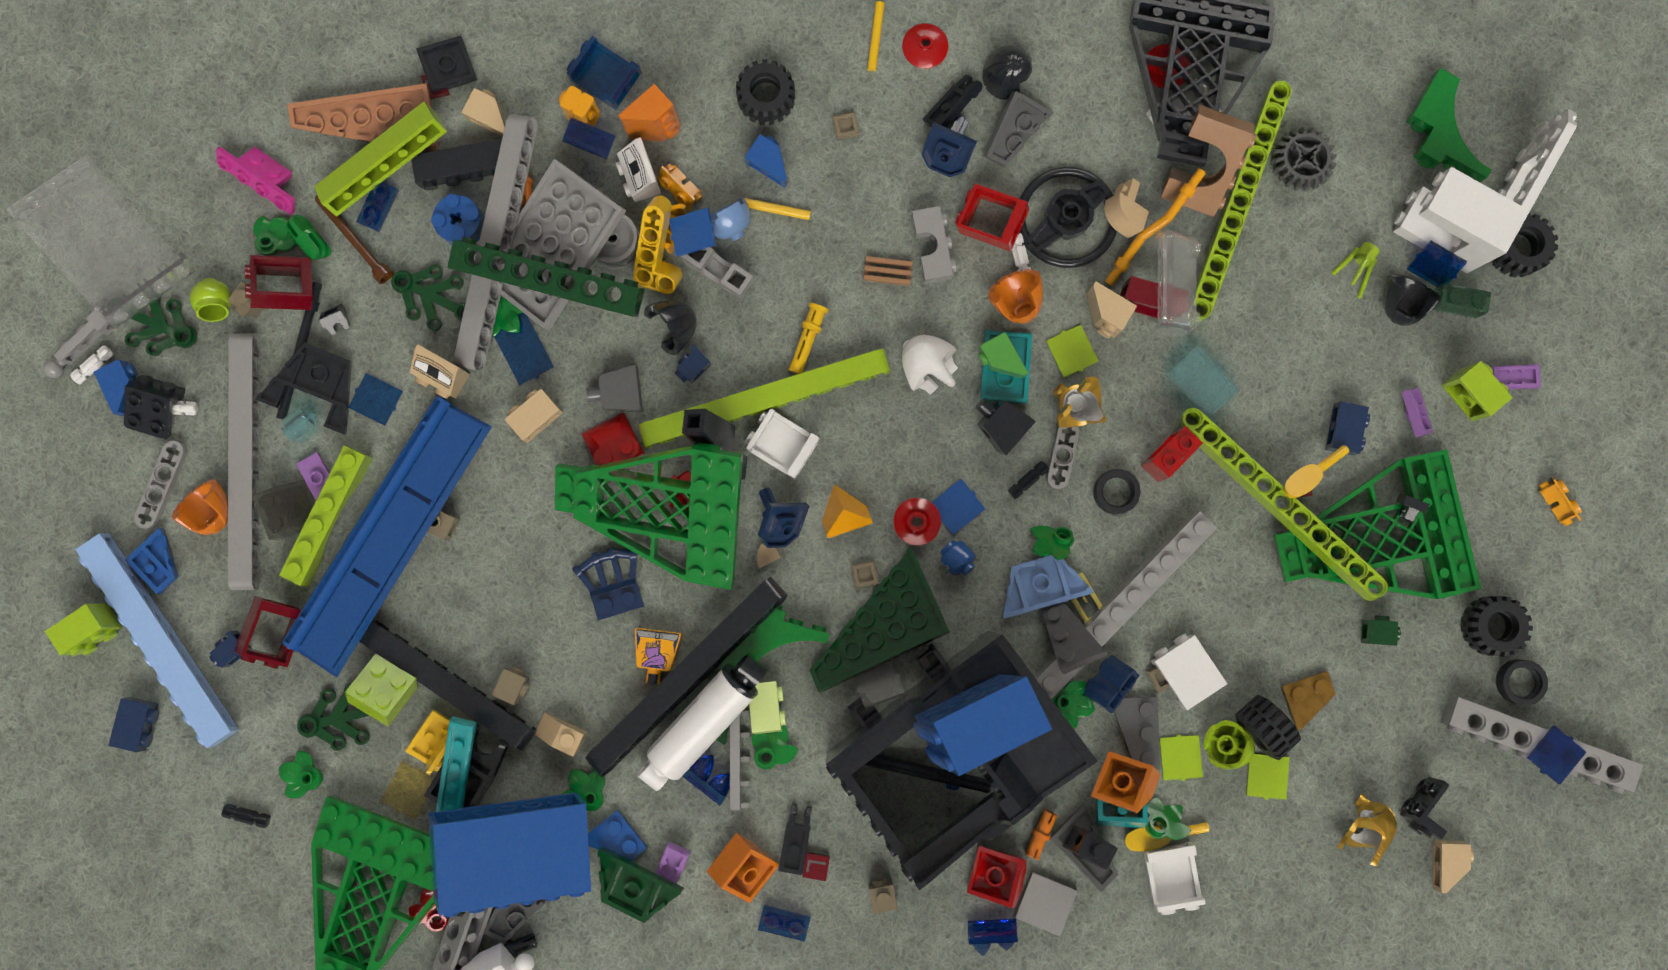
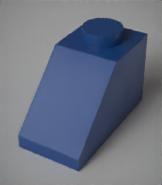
[744,134,787,188]
[93,359,138,416]

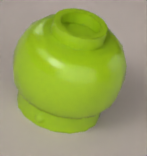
[189,278,232,322]

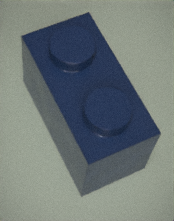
[1325,401,1370,456]
[108,697,159,752]

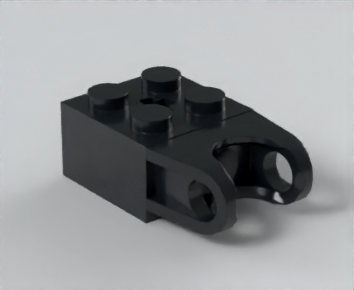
[424,723,509,808]

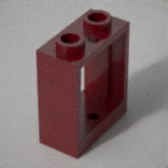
[244,255,313,310]
[1120,276,1189,323]
[234,596,302,669]

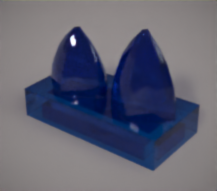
[562,118,616,160]
[356,182,399,233]
[682,755,730,806]
[758,905,811,942]
[968,918,1018,956]

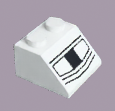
[615,137,661,202]

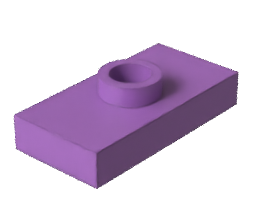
[1491,364,1541,390]
[1402,387,1433,437]
[296,452,330,500]
[655,842,691,884]

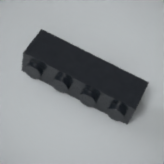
[411,139,502,191]

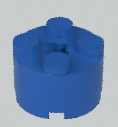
[431,194,484,245]

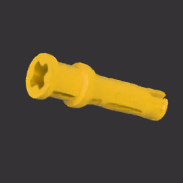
[788,302,829,374]

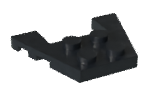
[255,343,352,435]

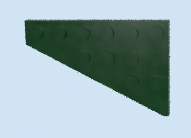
[810,548,950,693]

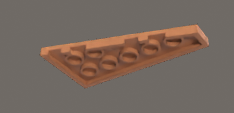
[287,83,439,152]

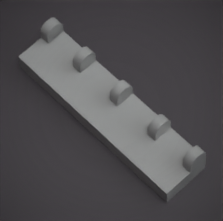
[730,710,750,810]

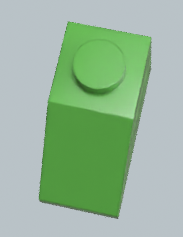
[977,332,1028,379]

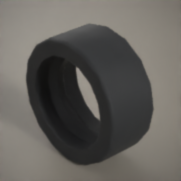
[1093,469,1141,515]
[1496,659,1548,706]

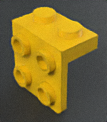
[405,709,450,776]

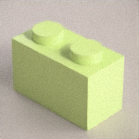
[749,681,786,734]

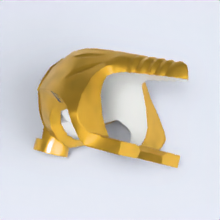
[1053,377,1106,427]
[1337,793,1397,866]

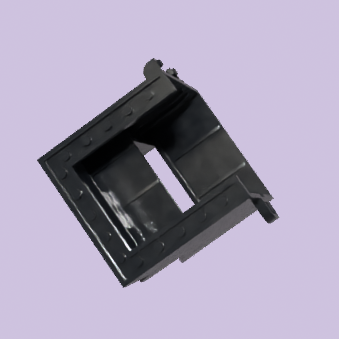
[826,631,1098,891]

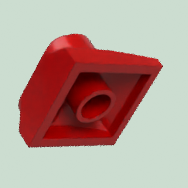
[581,412,645,465]
[967,845,1027,908]

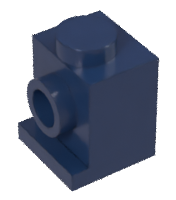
[674,345,712,384]
[209,630,252,668]

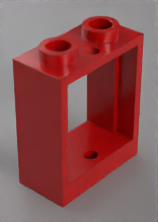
[955,183,1030,252]
[1141,426,1203,482]

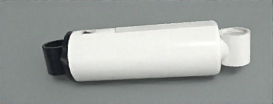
[637,654,767,791]

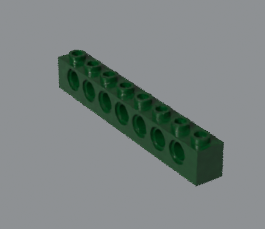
[447,236,645,317]

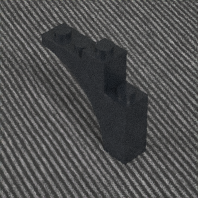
[682,408,748,480]

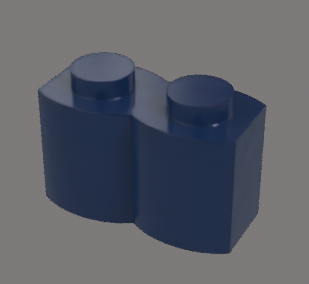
[1084,655,1139,713]

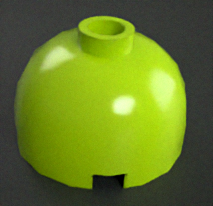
[1203,720,1255,770]

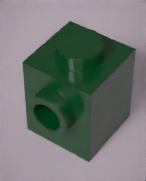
[1361,615,1401,646]

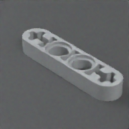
[134,441,187,529]

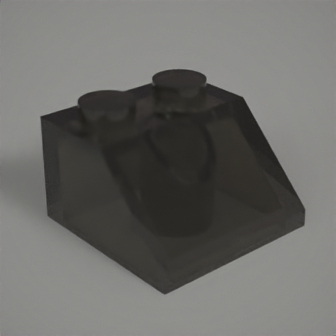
[252,480,315,541]

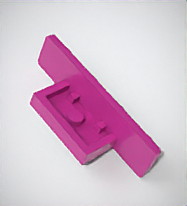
[216,146,295,215]

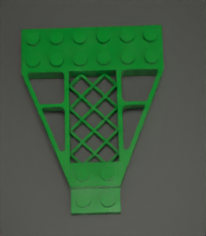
[555,442,743,590]
[1273,449,1481,599]
[311,796,435,970]

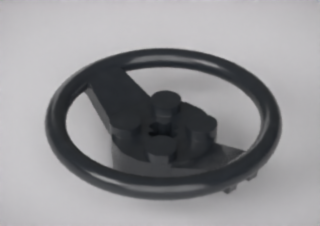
[1020,167,1117,268]

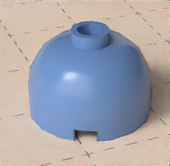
[710,197,751,241]

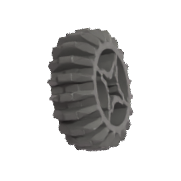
[1271,127,1337,192]

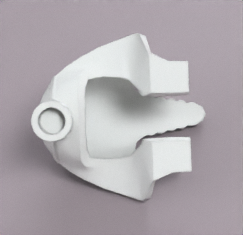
[901,334,958,395]

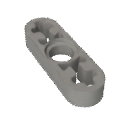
[1046,426,1079,490]

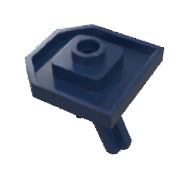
[921,116,977,177]
[758,487,810,548]

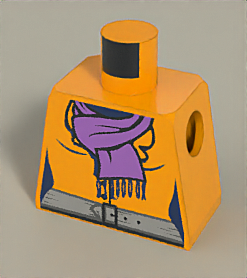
[635,628,683,684]

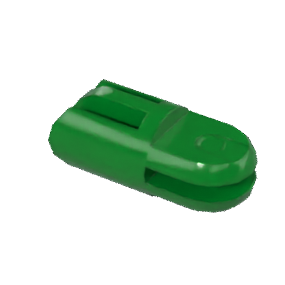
[286,215,332,261]

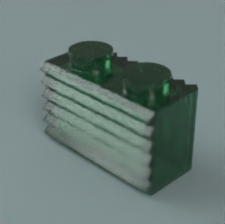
[1432,283,1491,319]

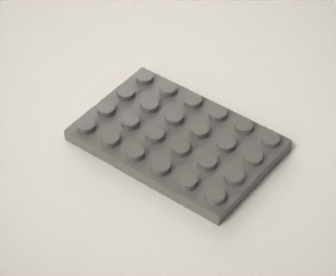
[501,159,627,331]

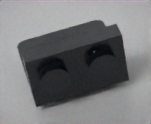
[124,375,185,439]
[1400,777,1449,839]

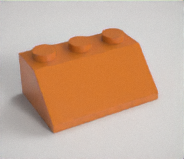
[618,84,681,142]

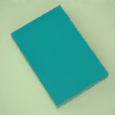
[980,330,1032,404]

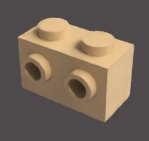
[504,389,563,443]

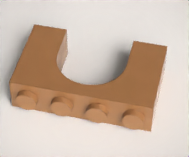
[1161,105,1257,217]

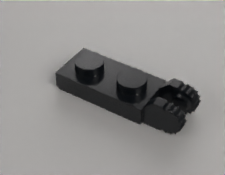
[923,75,983,128]
[778,803,812,875]

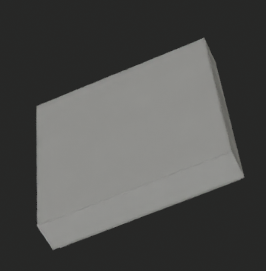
[1014,871,1078,936]

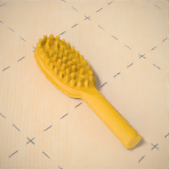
[1284,445,1349,498]
[1125,822,1209,852]

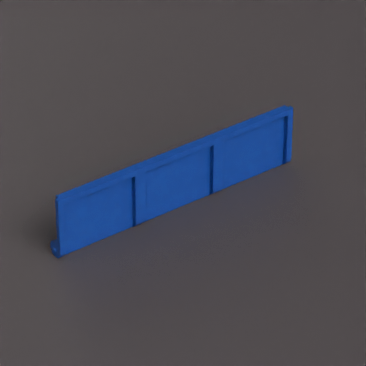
[281,395,492,677]

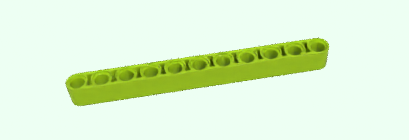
[1186,81,1292,323]
[638,349,891,448]
[1179,408,1388,601]

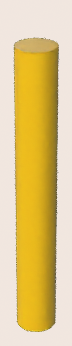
[867,1,885,72]
[744,198,811,220]

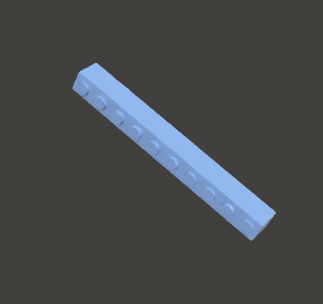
[75,533,239,748]

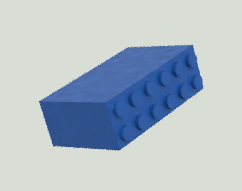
[913,674,1052,776]
[428,792,591,917]

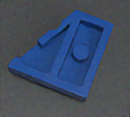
[125,528,178,594]
[588,810,647,861]

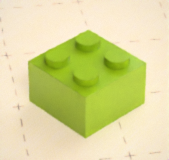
[1441,361,1513,421]
[44,603,123,657]
[345,654,418,727]

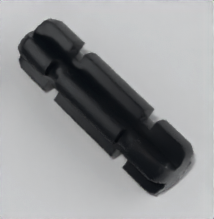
[1008,461,1049,499]
[221,804,271,828]

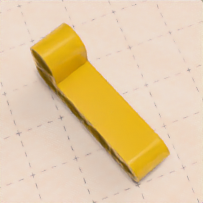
[633,195,683,294]

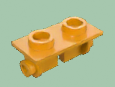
[657,164,703,211]
[1539,476,1582,526]

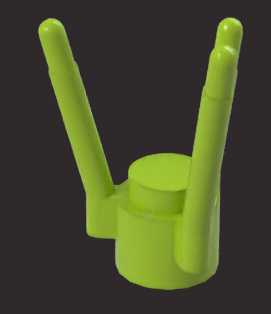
[1332,242,1380,299]

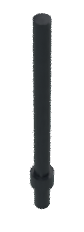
[276,282,322,420]

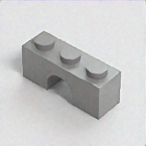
[911,206,956,284]
[681,247,755,301]

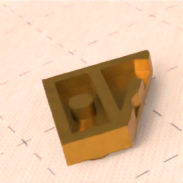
[1281,671,1336,731]

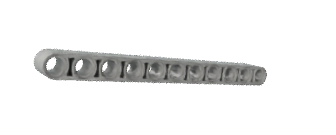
[454,114,538,371]
[228,333,259,591]

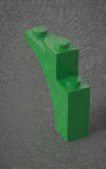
[1406,68,1492,182]
[719,605,830,672]

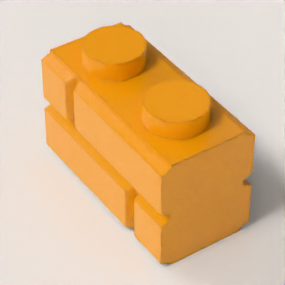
[559,86,601,131]

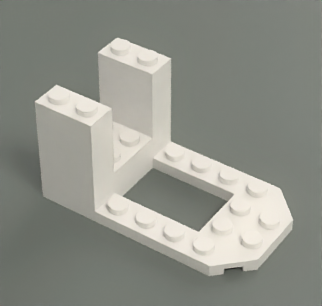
[1393,109,1577,273]

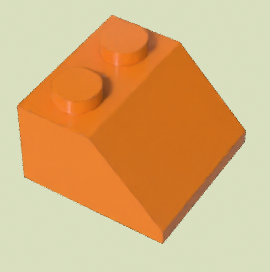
[1091,751,1161,813]
[706,833,779,903]

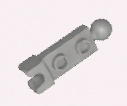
[43,307,120,378]

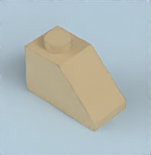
[461,88,506,137]
[535,712,588,757]
[1433,840,1474,893]

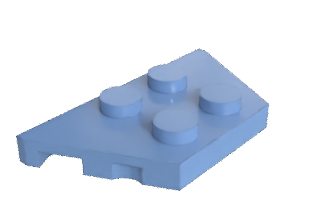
[1003,555,1093,619]

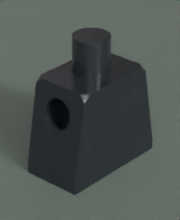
[976,398,1036,456]
[1062,825,1118,870]

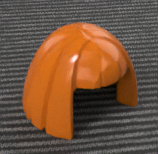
[988,269,1043,324]
[171,479,228,535]

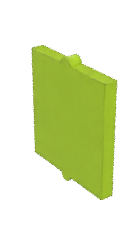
[1046,325,1099,378]
[1159,734,1203,781]
[1246,754,1290,800]

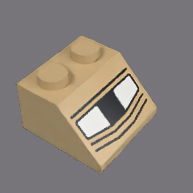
[409,344,470,399]

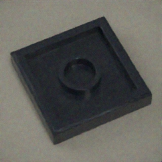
[416,36,477,94]

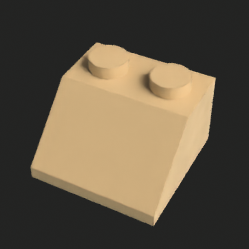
[1086,281,1137,338]

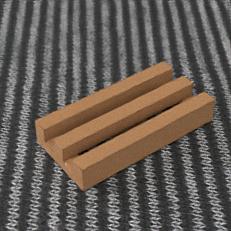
[863,256,913,286]

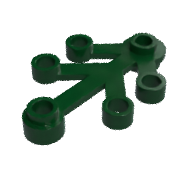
[391,264,466,331]
[108,290,197,357]
[297,683,370,751]

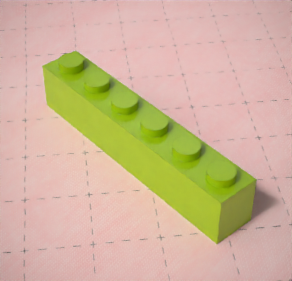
[314,101,447,216]

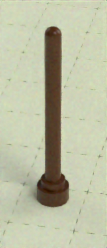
[315,195,394,285]

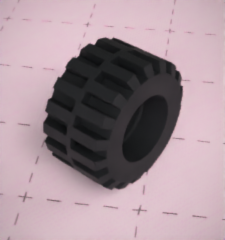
[736,59,795,125]
[1493,213,1558,277]
[1461,596,1533,657]
[1235,695,1301,760]

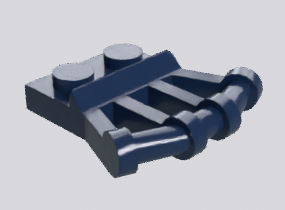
[572,547,645,621]

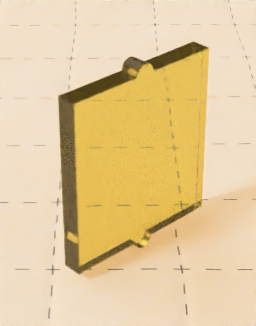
[381,762,433,819]

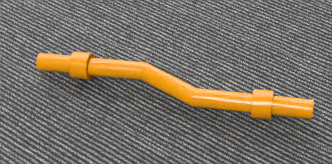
[1105,168,1206,286]

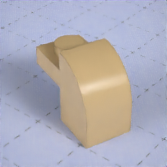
[1104,178,1149,238]

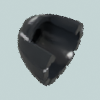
[982,45,1032,100]
[1383,273,1441,326]
[644,300,697,355]

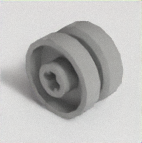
[596,214,640,270]

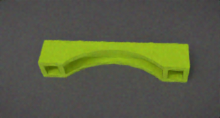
[279,446,373,586]

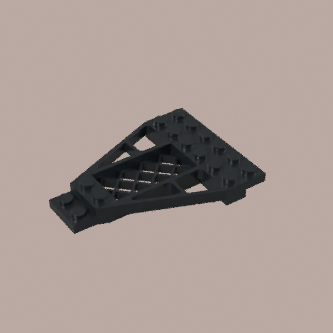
[1129,0,1275,167]

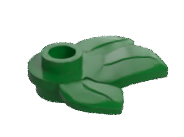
[253,216,297,256]
[492,296,523,337]
[1030,526,1074,560]
[1052,681,1095,728]
[752,725,798,770]
[278,750,323,798]
[562,769,605,811]
[1145,797,1191,840]

